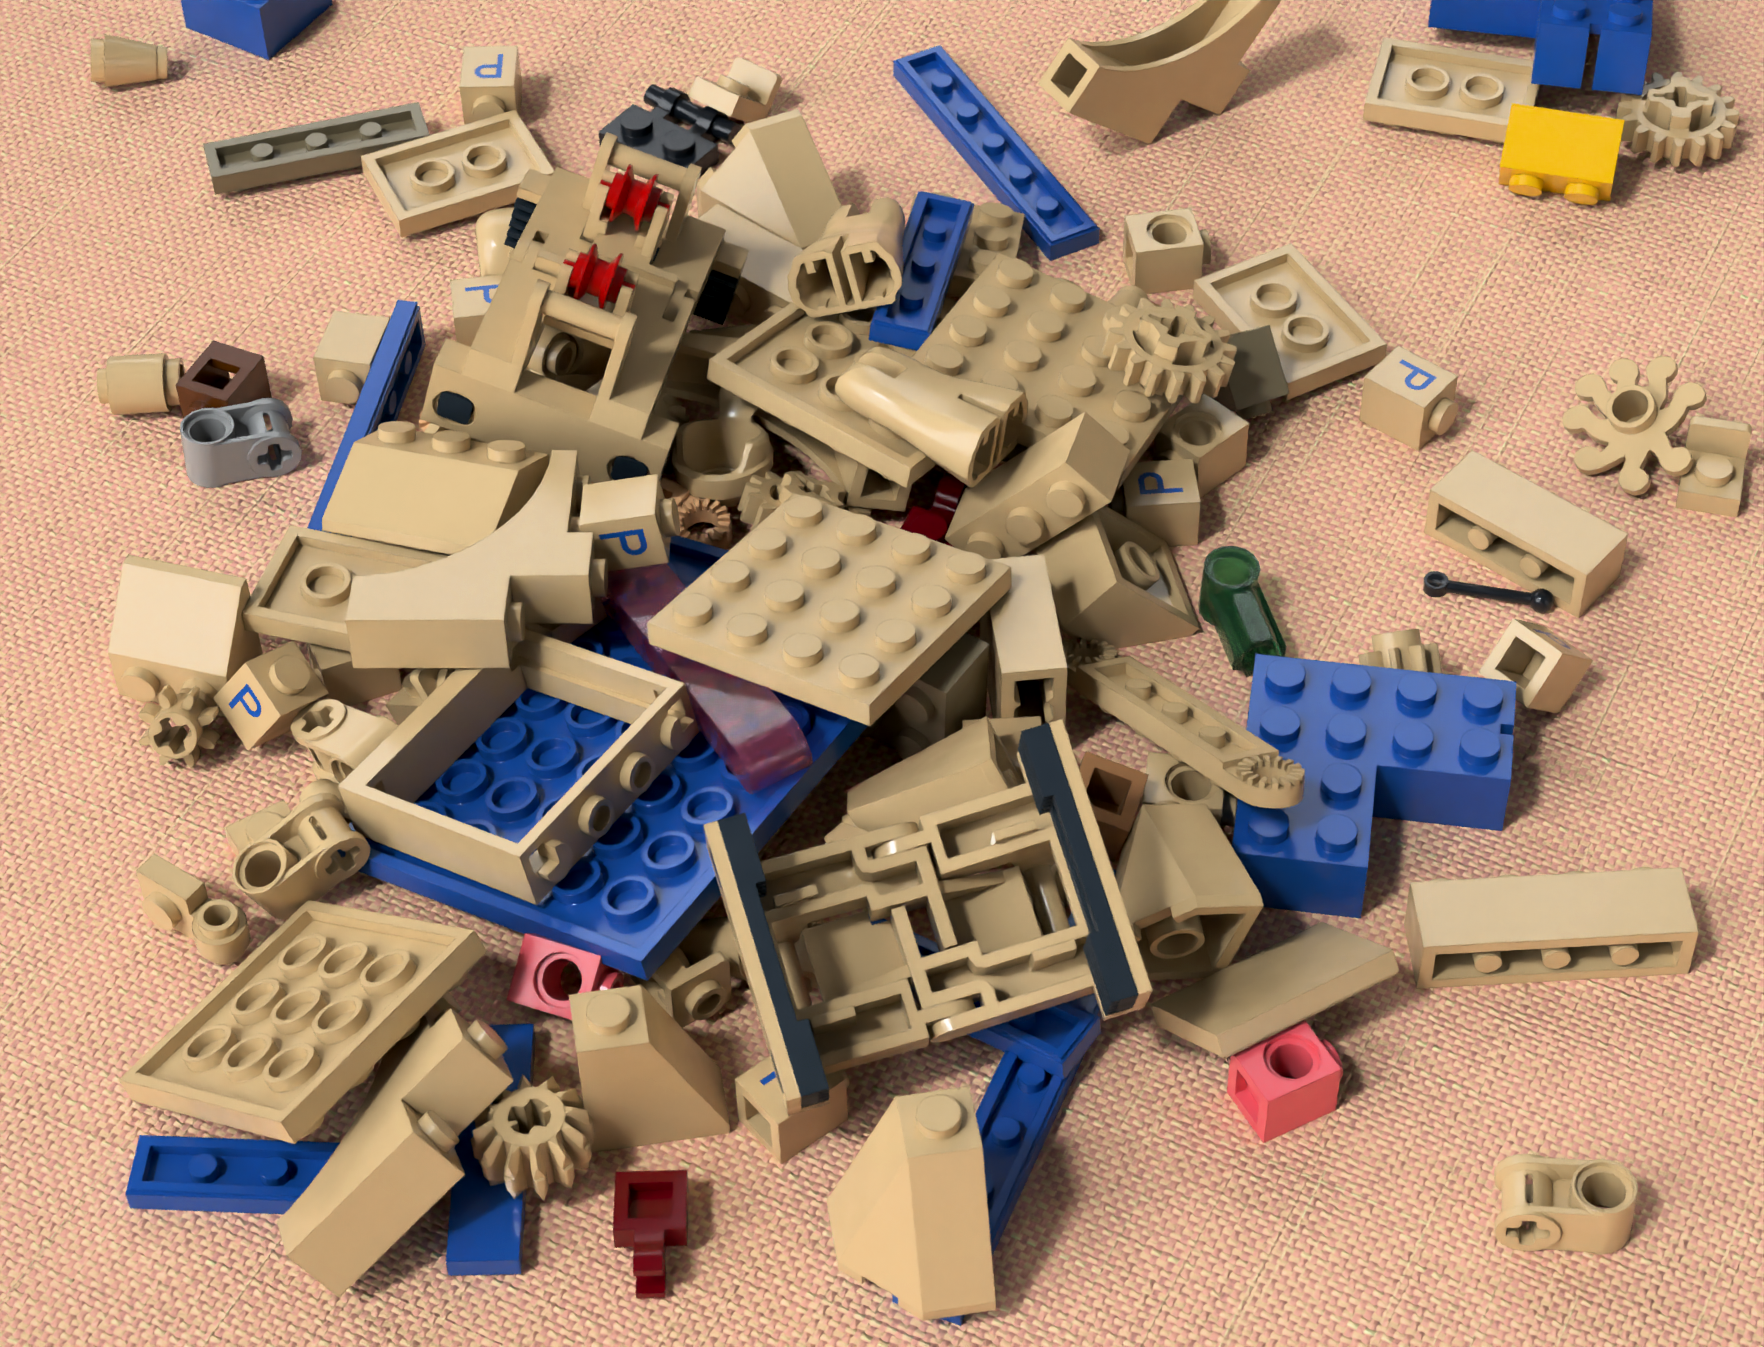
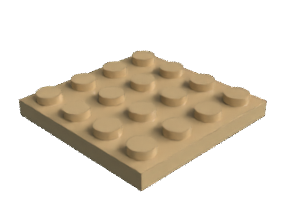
[911,252,1184,489]
[707,302,947,488]
[647,493,1012,726]
[119,900,487,1144]

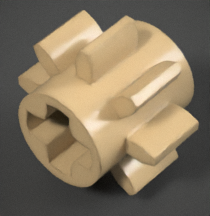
[1358,629,1442,673]
[138,684,220,767]

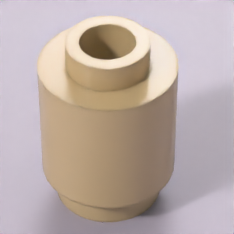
[97,353,185,415]

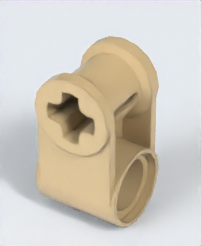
[290,699,399,789]
[232,793,371,920]
[1494,1154,1638,1255]

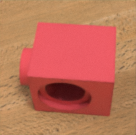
[506,933,624,1020]
[1227,1020,1343,1143]

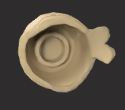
[672,388,773,507]

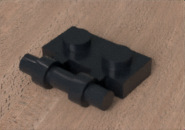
[598,84,742,178]

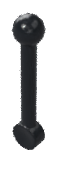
[1423,571,1554,613]

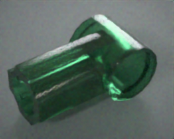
[1198,546,1286,677]

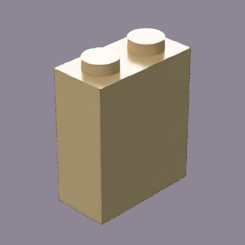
[980,554,1067,725]

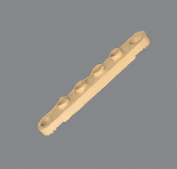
[1062,638,1305,808]

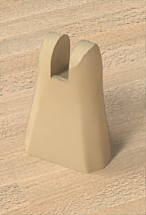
[787,197,905,318]
[835,347,1028,488]

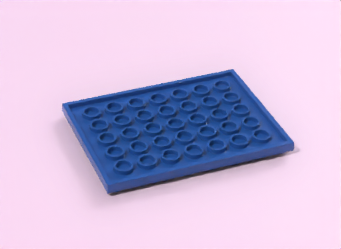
[337,536,867,981]

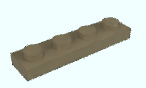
[203,102,429,195]

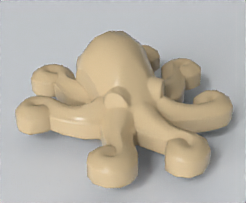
[1562,356,1707,496]

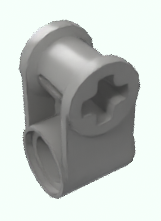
[180,398,302,488]

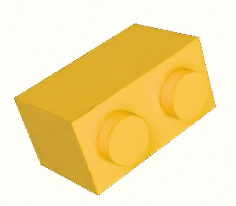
[1499,103,1624,205]

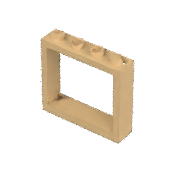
[337,629,699,905]

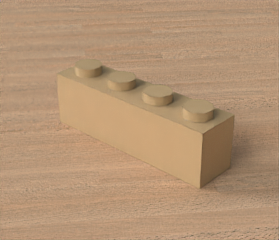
[1404,867,1699,989]

